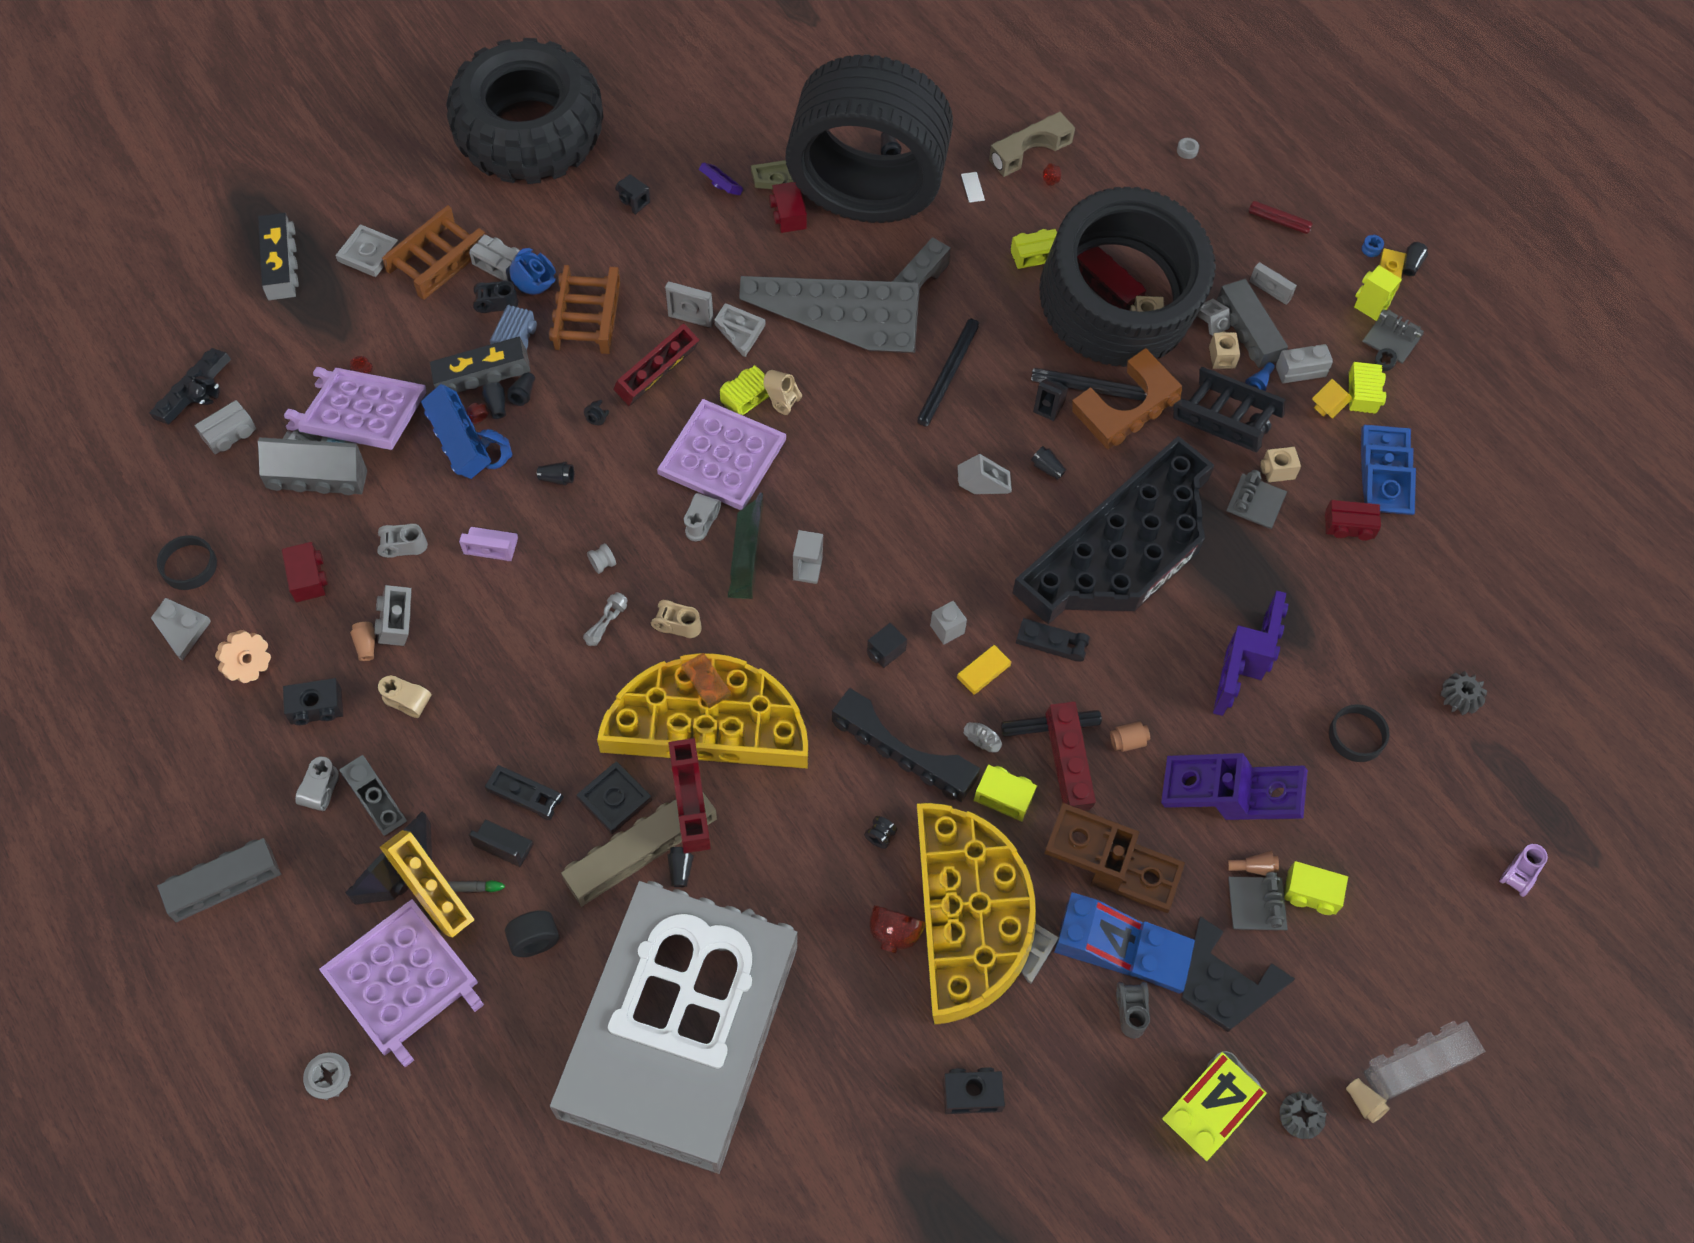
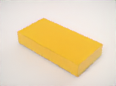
[957,645,1011,695]

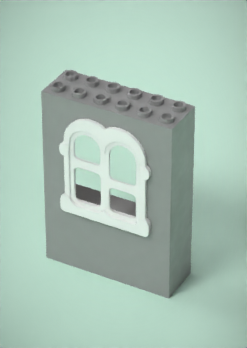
[550,881,797,1174]

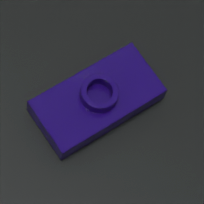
[699,163,744,195]

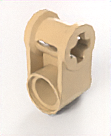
[763,370,802,415]
[651,600,702,638]
[378,675,432,718]

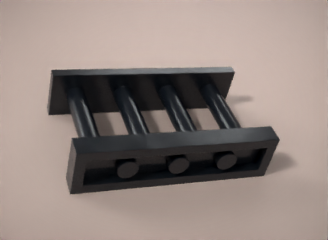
[1173,367,1286,453]

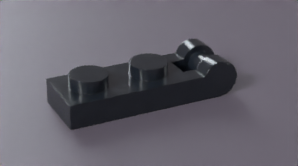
[1016,618,1090,662]
[485,765,564,820]

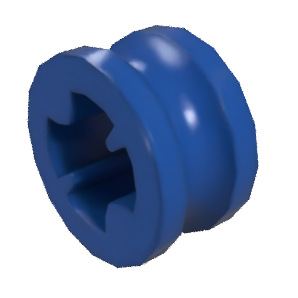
[1361,235,1384,257]

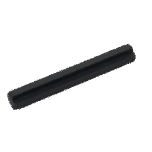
[1001,710,1102,736]

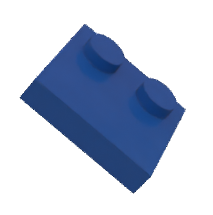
[1129,921,1195,994]

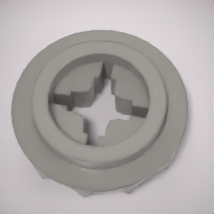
[963,722,1002,752]
[303,1053,351,1100]

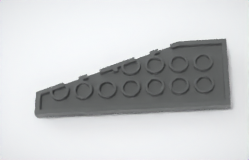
[739,276,920,353]

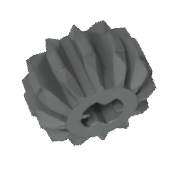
[1440,671,1487,715]

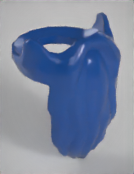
[477,429,512,469]

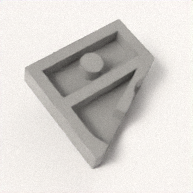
[151,598,211,660]

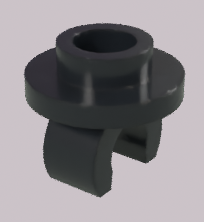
[584,400,609,426]

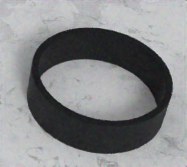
[157,535,217,590]
[1329,704,1390,762]

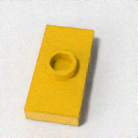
[1379,248,1406,290]

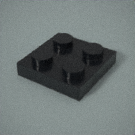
[576,761,652,834]

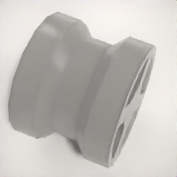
[587,543,616,574]

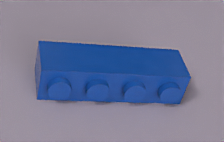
[421,384,492,479]

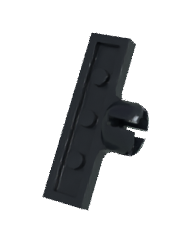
[149,348,231,425]

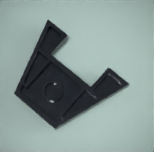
[1180,916,1295,1032]

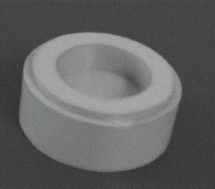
[1177,138,1199,159]

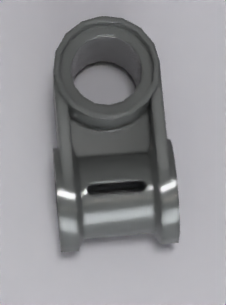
[1116,982,1150,1039]

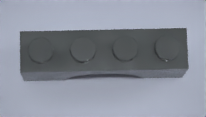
[892,237,951,288]

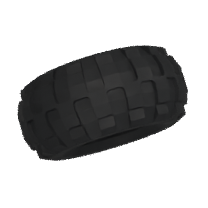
[446,38,604,184]

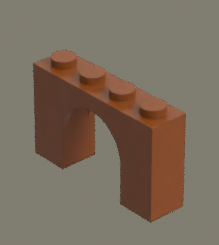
[1072,348,1182,450]

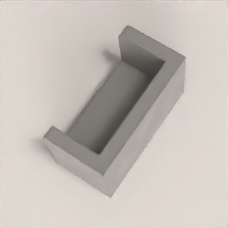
[793,530,823,584]

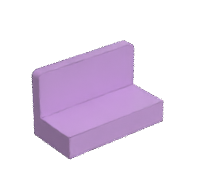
[459,527,518,561]

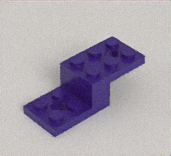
[1213,590,1288,716]
[1161,753,1308,820]

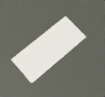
[961,172,985,202]

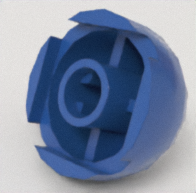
[509,248,556,295]

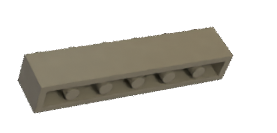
[561,793,717,907]

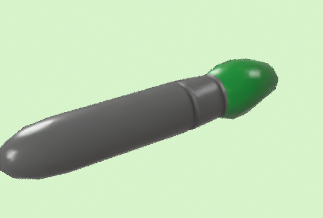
[447,880,505,892]

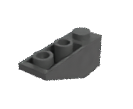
[339,755,407,836]

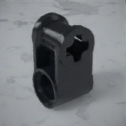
[473,281,519,313]

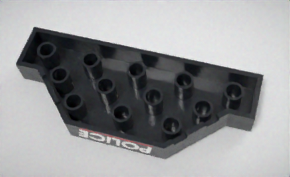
[1012,436,1214,625]

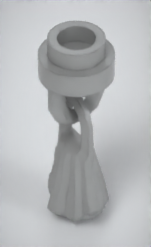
[583,592,628,646]

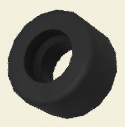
[504,910,560,957]

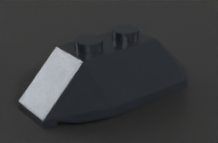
[345,811,432,905]

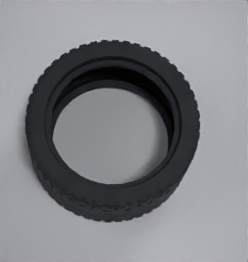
[785,54,953,223]
[1039,187,1216,367]

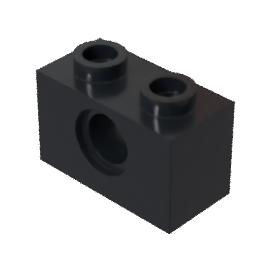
[283,678,343,726]
[943,1067,1005,1114]

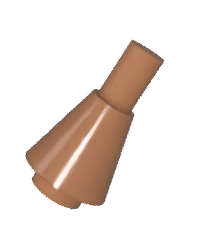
[1228,851,1279,876]

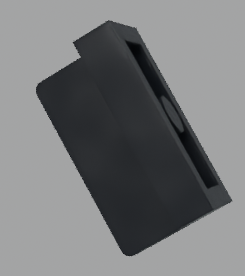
[469,819,534,867]

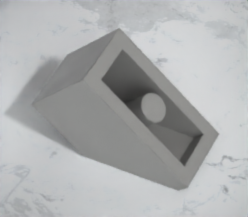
[958,454,1012,494]

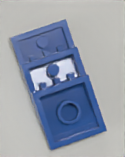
[1361,425,1416,515]

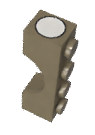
[989,112,1075,177]

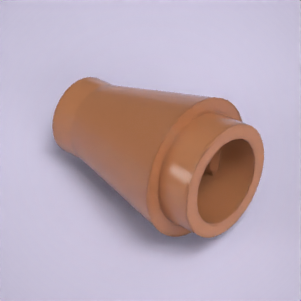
[350,622,376,661]

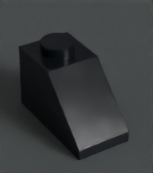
[1033,379,1068,421]

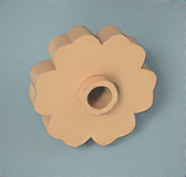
[215,630,271,683]

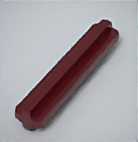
[1249,201,1313,234]

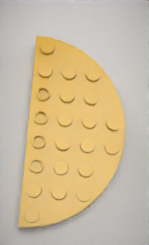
[597,654,808,769]
[917,803,1036,1024]

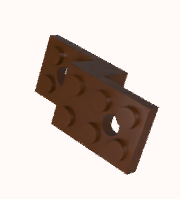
[1044,803,1185,914]

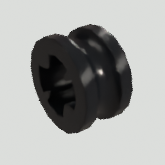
[1375,348,1397,371]

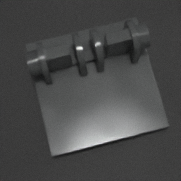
[1362,309,1424,364]
[1226,470,1287,529]
[1228,872,1288,930]

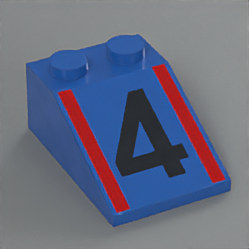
[1054,892,1142,977]

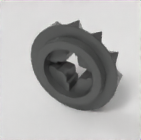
[1280,1091,1327,1139]

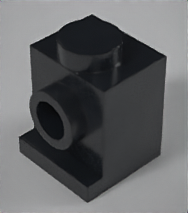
[615,174,650,215]

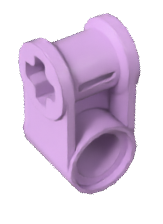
[1499,844,1548,897]

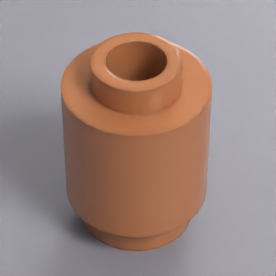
[1110,721,1150,752]

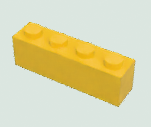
[380,830,474,938]

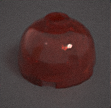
[869,905,926,953]

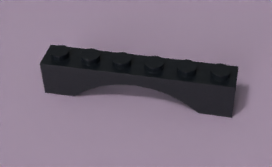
[832,688,980,803]

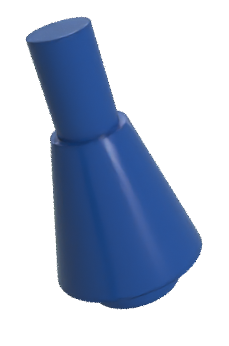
[1245,362,1275,391]

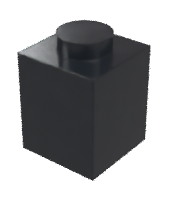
[867,623,907,668]

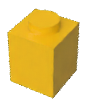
[1312,379,1353,419]

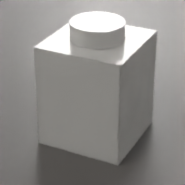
[930,601,967,645]

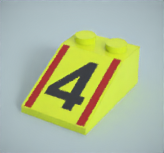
[1162,1052,1267,1161]

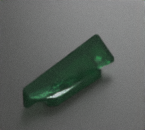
[728,493,764,599]

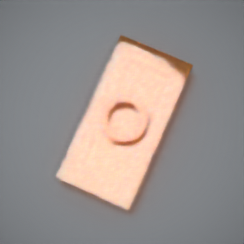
[681,653,731,708]

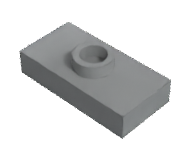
[1249,262,1297,305]

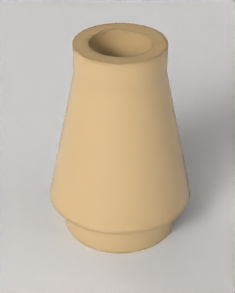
[1346,1078,1390,1123]

